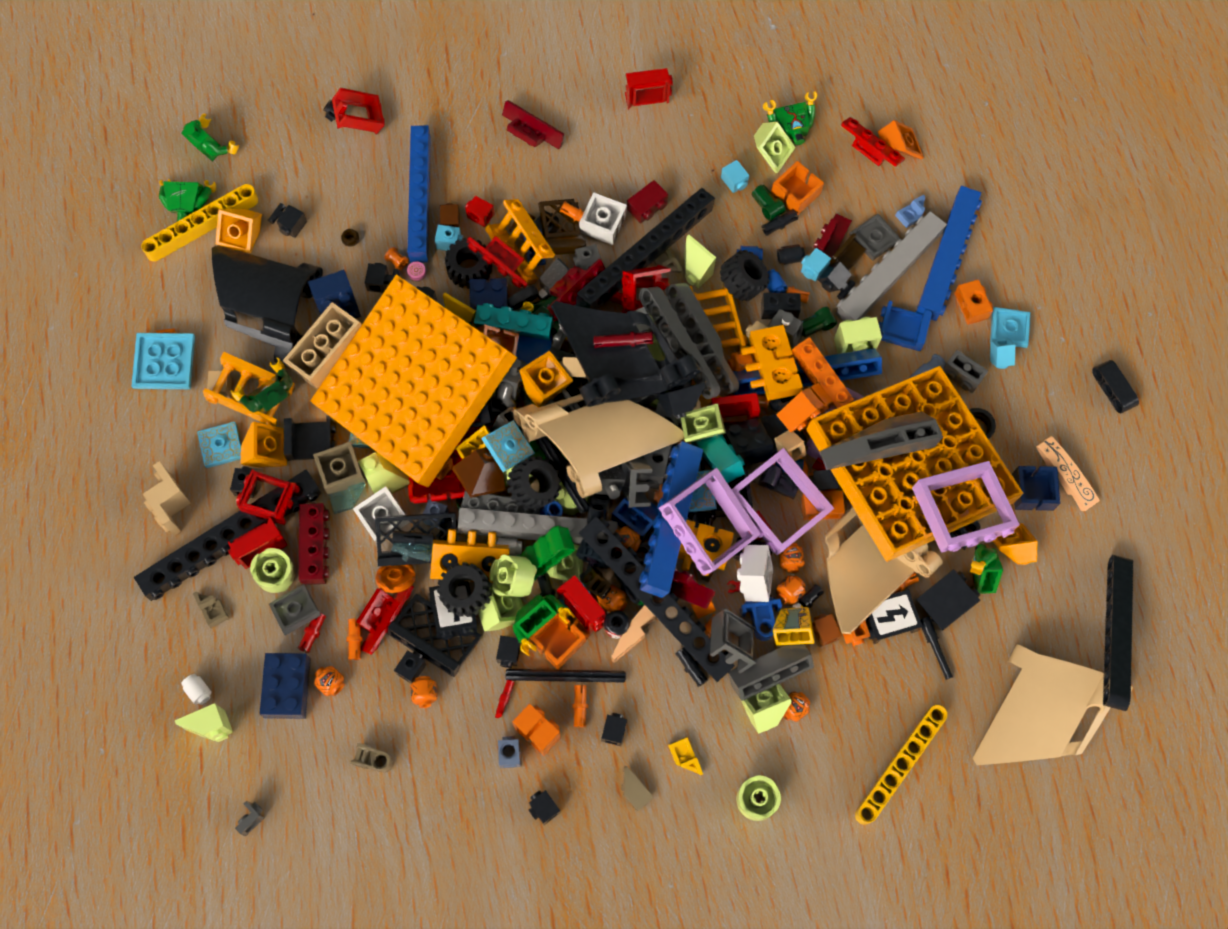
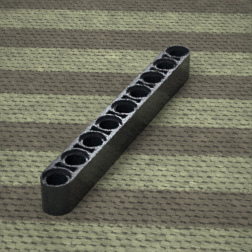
[1103,555,1133,711]

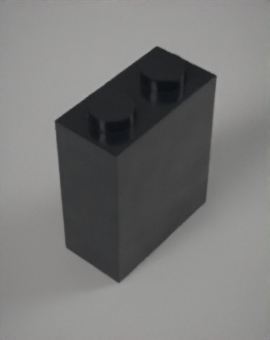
[916,569,980,631]

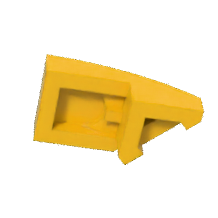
[668,737,703,775]

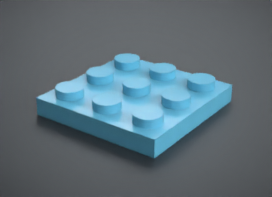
[131,333,195,390]

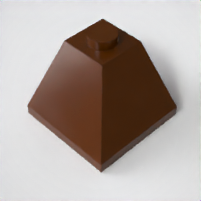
[452,448,505,498]

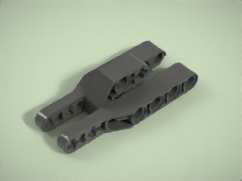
[639,283,739,399]

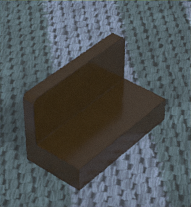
[830,233,866,271]

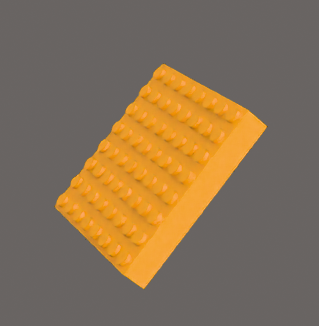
[310,274,517,488]
[806,366,1024,562]

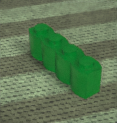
[517,526,575,581]

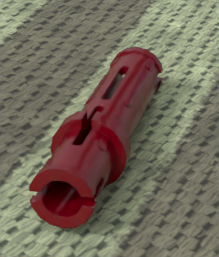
[594,331,653,348]

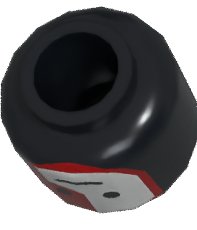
[604,610,630,639]

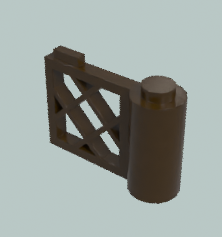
[538,199,586,255]

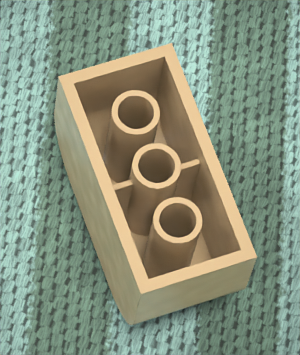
[283,302,362,389]

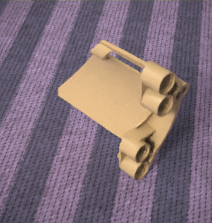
[513,394,684,498]
[825,506,942,634]
[973,644,1133,765]

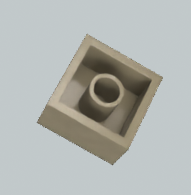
[313,442,366,496]

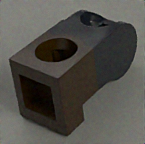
[579,564,612,598]

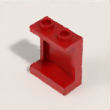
[708,393,760,420]

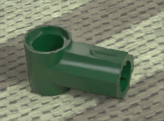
[751,185,786,221]
[801,306,837,337]

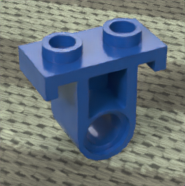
[739,597,782,641]

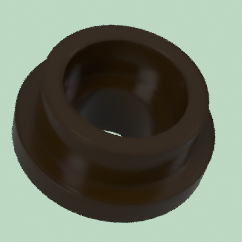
[341,229,360,247]

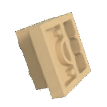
[143,461,191,536]

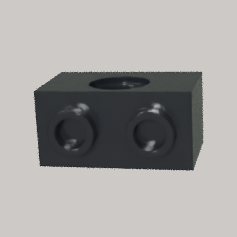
[761,293,801,319]

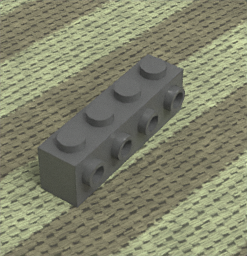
[728,644,814,701]

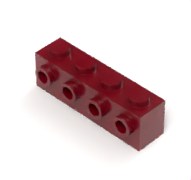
[299,503,330,585]

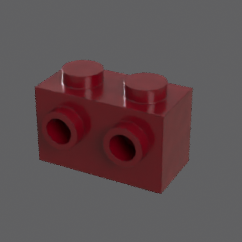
[627,180,668,224]

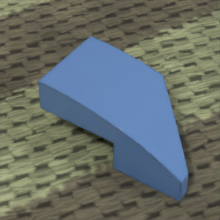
[895,195,925,228]

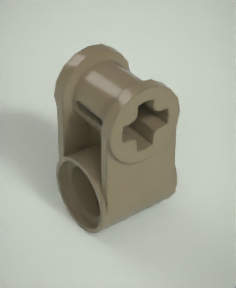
[350,743,393,773]

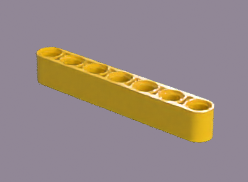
[141,184,258,261]
[855,705,947,825]

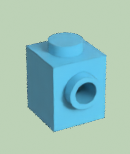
[721,160,749,193]
[435,225,463,251]
[801,248,831,282]
[990,338,1016,369]

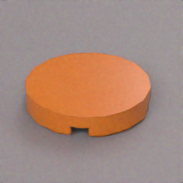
[375,564,416,593]

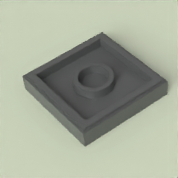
[850,214,900,261]
[269,584,321,636]

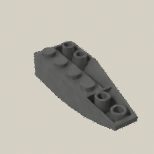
[820,411,943,470]

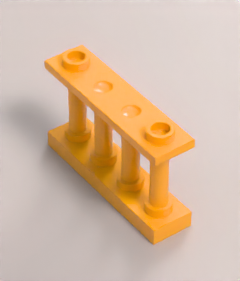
[485,199,555,284]
[689,283,748,351]
[203,352,295,427]

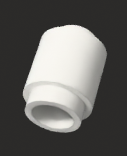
[495,537,523,556]
[182,674,212,705]

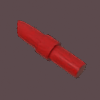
[495,680,515,718]

